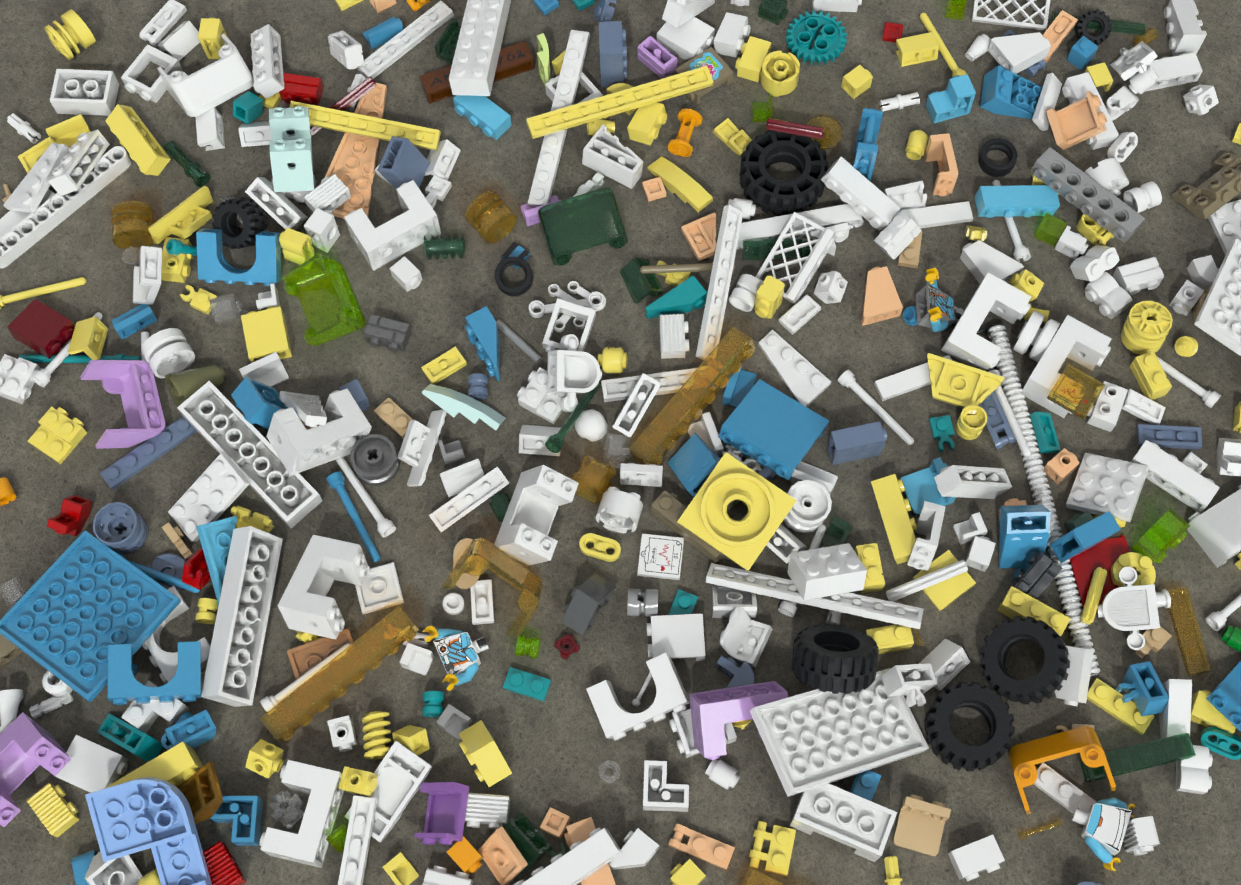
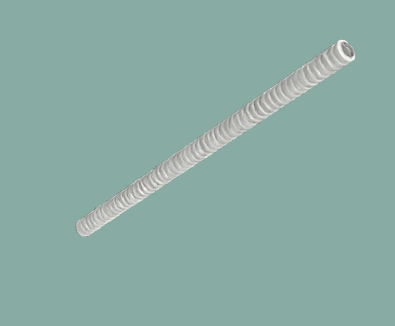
[987,325,1101,676]

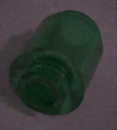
[489,493,511,523]

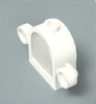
[547,334,602,412]
[1097,567,1160,650]

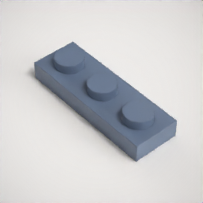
[1136,424,1202,450]

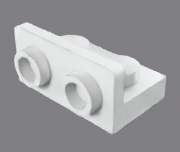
[620,463,663,487]

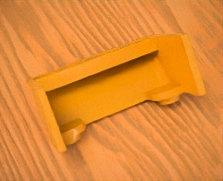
[1008,726,1116,814]

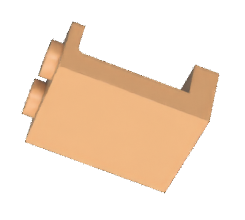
[1046,91,1107,150]
[924,133,959,196]

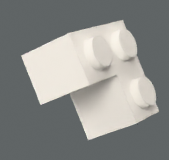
[121,680,190,733]
[643,760,689,812]

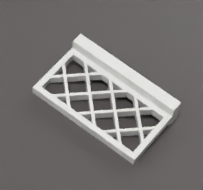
[972,0,1050,31]
[756,212,837,304]

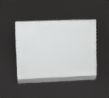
[712,585,757,618]

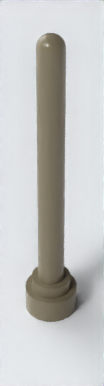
[640,263,735,274]

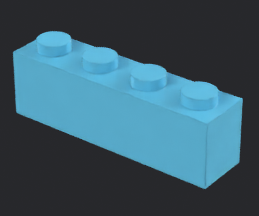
[974,185,1060,218]

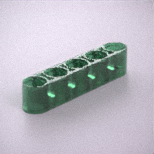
[1079,733,1196,783]

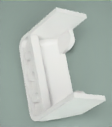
[157,34,254,117]

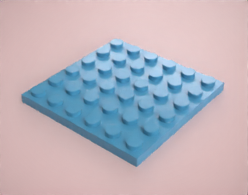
[0,530,181,703]

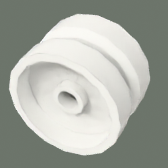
[1013,310,1060,363]
[141,328,195,378]
[783,480,832,533]

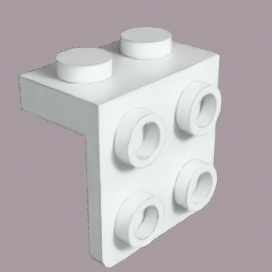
[720,606,773,667]

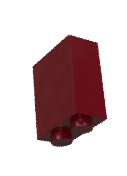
[7,299,75,359]

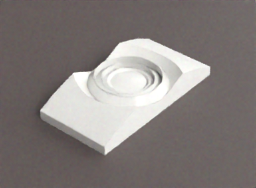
[344,741,432,842]

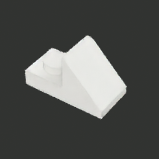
[809,222,850,256]

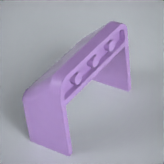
[80,360,165,449]

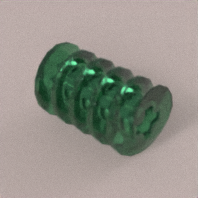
[424,233,465,260]

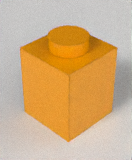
[447,836,483,874]

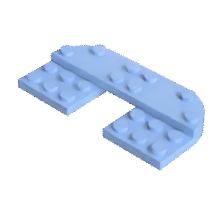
[85,777,212,885]

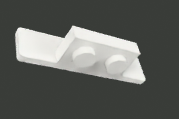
[397,410,447,487]

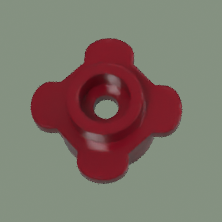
[554,634,580,659]

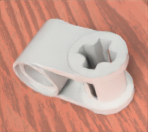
[1105,86,1139,121]

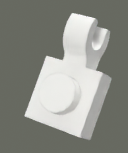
[425,175,452,208]

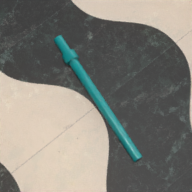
[20,354,141,363]

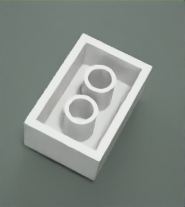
[50,69,119,116]
[787,543,867,600]

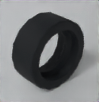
[978,138,1018,177]
[495,257,533,296]

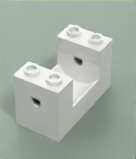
[344,180,441,271]
[941,272,1031,371]
[1023,315,1112,418]
[266,389,372,476]
[493,465,579,565]
[278,535,370,640]
[259,760,344,868]
[790,784,897,862]

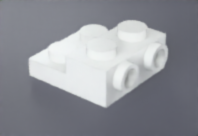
[0,354,41,404]
[517,367,566,424]

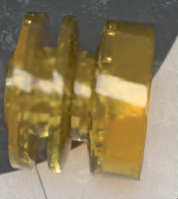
[465,191,518,244]
[111,201,154,250]

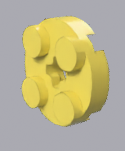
[1110,552,1156,587]

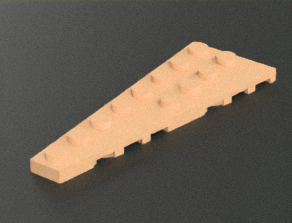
[325,82,387,219]

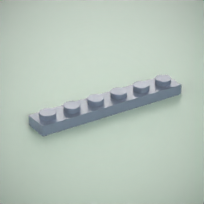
[100,416,198,490]

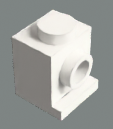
[1055,225,1089,260]
[327,715,358,752]

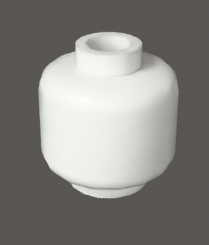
[42,671,73,697]

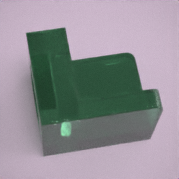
[821,516,853,547]

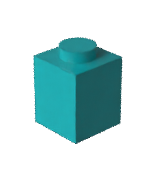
[233,91,263,125]

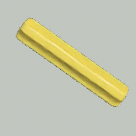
[1081,567,1107,625]

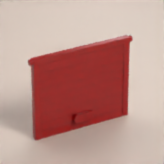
[1070,535,1130,613]

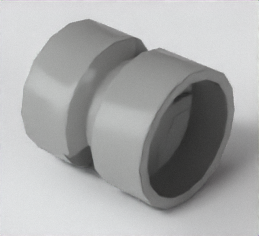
[627,588,658,617]

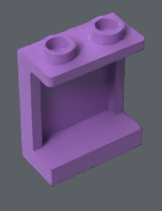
[414,782,469,845]

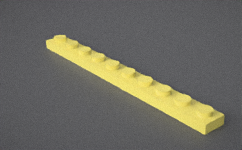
[526,66,714,139]

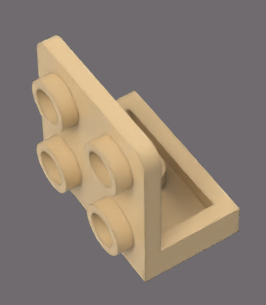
[893,795,951,857]

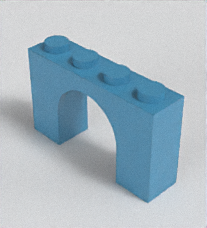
[196,229,281,286]
[108,641,201,705]

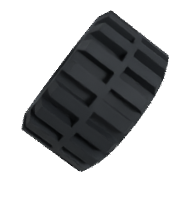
[212,197,267,249]

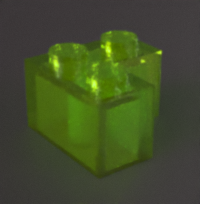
[1131,508,1190,564]

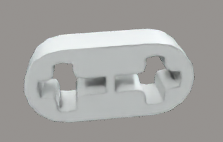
[1107,132,1138,162]

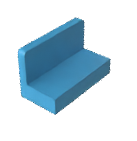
[362,17,403,50]
[112,304,158,340]
[722,361,757,408]
[165,710,216,748]

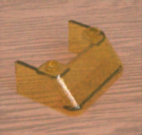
[441,538,543,636]

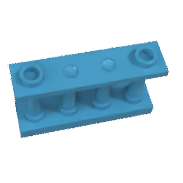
[853,108,883,181]

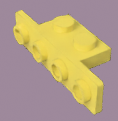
[148,186,213,244]

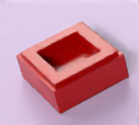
[882,22,903,43]

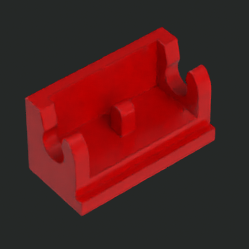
[182,547,211,590]

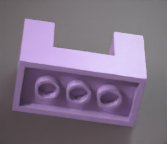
[689,681,788,760]
[0,712,71,827]

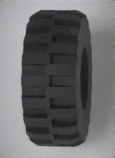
[740,130,828,216]

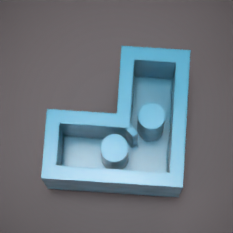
[926,74,976,123]

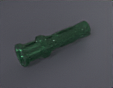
[164,141,210,187]

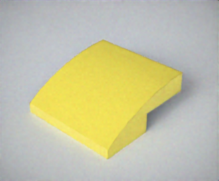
[913,550,976,611]

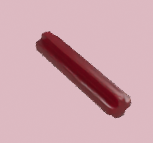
[766,118,824,139]

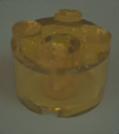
[571,456,616,505]

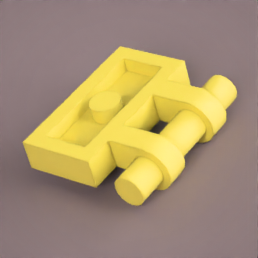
[749,821,796,876]

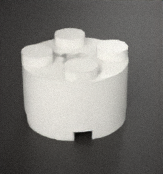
[1084,158,1129,197]
[596,487,643,533]

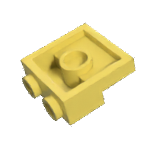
[28,406,87,465]

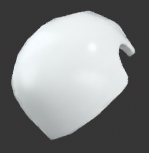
[574,409,608,442]

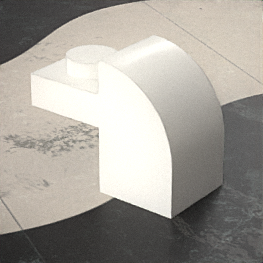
[1187,255,1219,291]
[1217,438,1241,476]

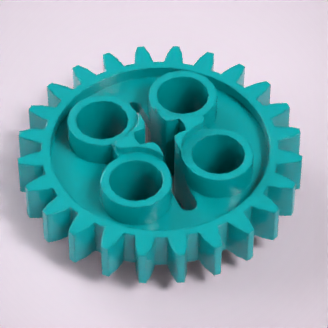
[786,10,847,66]

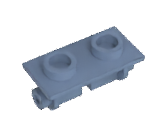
[594,0,617,22]

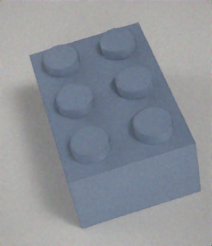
[599,21,627,87]

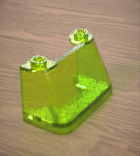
[283,253,366,346]

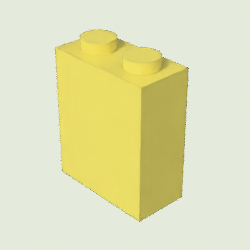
[241,307,292,363]

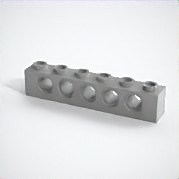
[1031,147,1145,243]

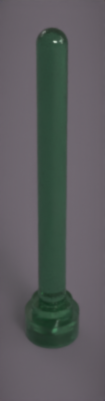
[545,380,601,453]

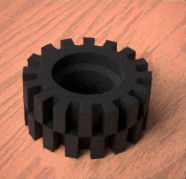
[1075,9,1112,45]

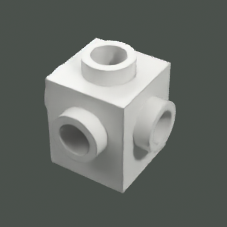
[1183,84,1219,115]
[814,271,848,304]

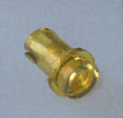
[1134,28,1158,46]

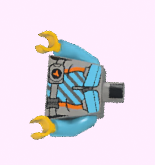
[915,268,961,332]

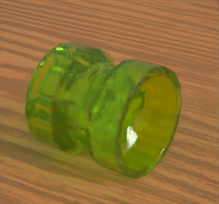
[515,634,541,659]

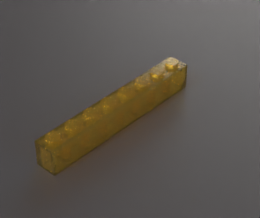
[629,327,755,465]
[260,606,419,741]

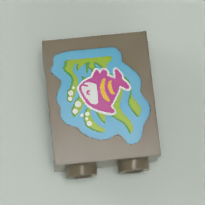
[675,47,734,105]

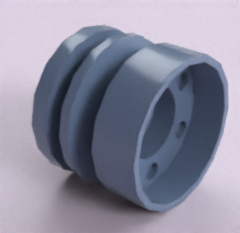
[93,502,148,554]

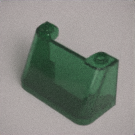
[538,187,628,266]

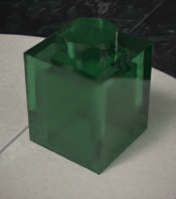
[758,0,789,25]

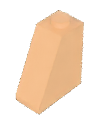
[861,266,903,326]

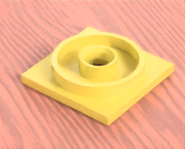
[677,452,797,571]

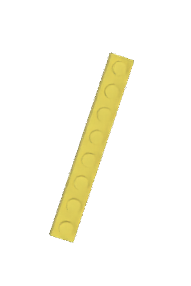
[289,101,441,151]

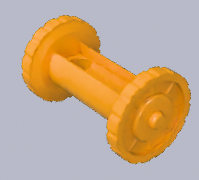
[667,109,703,157]

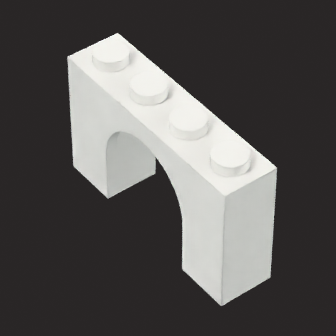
[142,586,211,684]
[586,653,690,741]

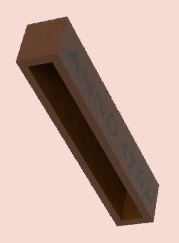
[420,41,535,104]

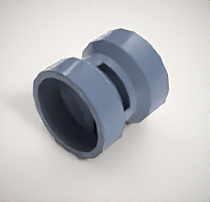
[468,373,488,400]

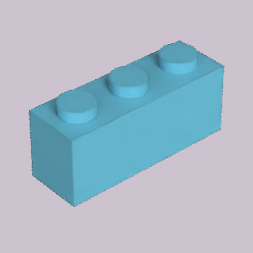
[453,95,512,140]

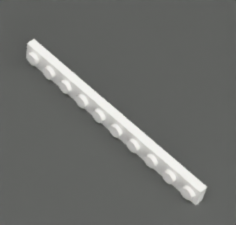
[528,30,590,207]
[706,563,924,629]

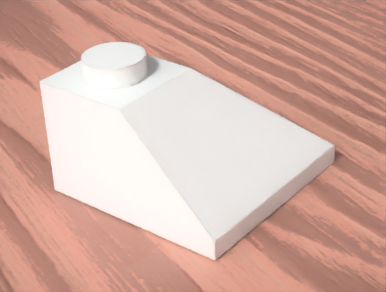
[85,851,142,885]

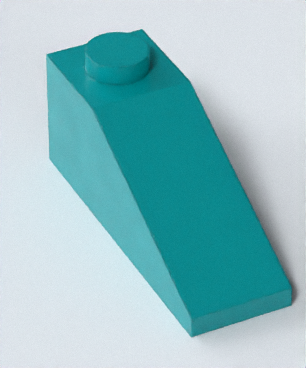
[645,276,708,319]
[97,713,163,762]

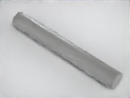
[496,319,542,364]

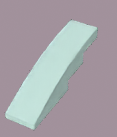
[422,384,506,430]

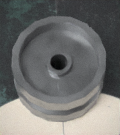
[350,434,400,486]

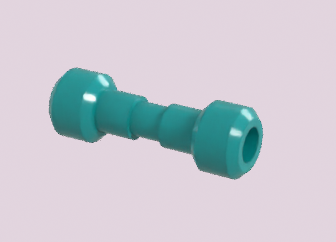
[166,239,197,256]

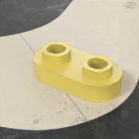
[579,533,621,562]

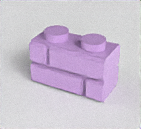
[637,36,677,79]

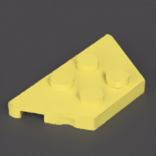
[927,353,1005,408]

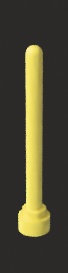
[920,13,967,78]
[0,277,86,309]

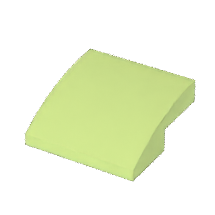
[537,33,551,85]

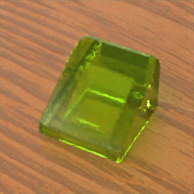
[326,823,348,853]

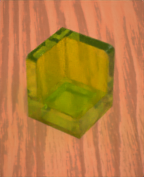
[945,0,967,20]
[752,95,773,122]
[1034,213,1067,247]

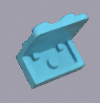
[900,457,956,516]

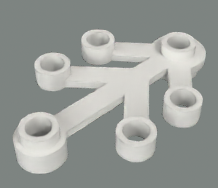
[529,281,606,332]

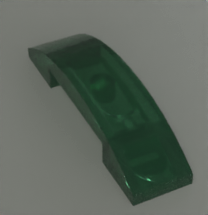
[742,237,816,260]

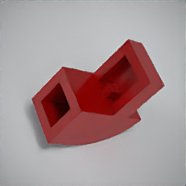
[47,495,93,537]

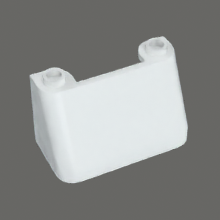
[1185,484,1241,568]

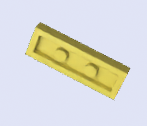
[1087,678,1155,735]

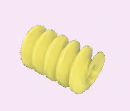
[362,711,392,760]

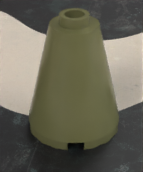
[165,365,226,407]

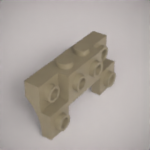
[1172,152,1241,220]

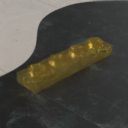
[1168,587,1211,676]

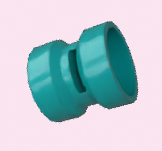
[422,691,444,717]

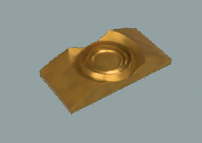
[177,761,223,825]

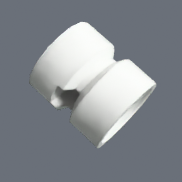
[1123,181,1162,213]
[729,274,763,312]

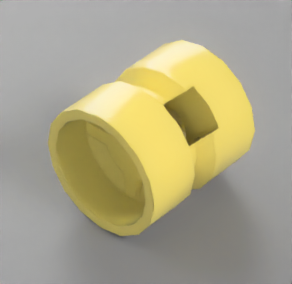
[956,405,987,440]

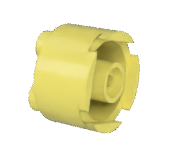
[761,51,800,97]

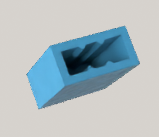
[1050,511,1121,563]

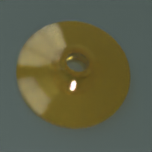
[806,115,842,149]

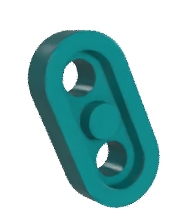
[1201,727,1241,760]

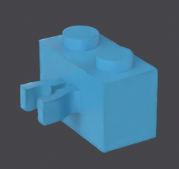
[1117,661,1169,716]

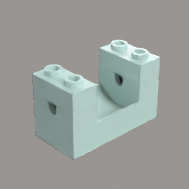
[269,106,314,192]

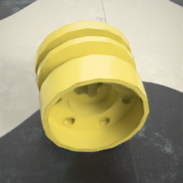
[44,9,96,60]
[1121,301,1173,355]

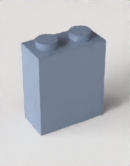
[377,136,430,189]
[827,421,887,465]

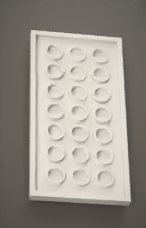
[750,668,929,797]

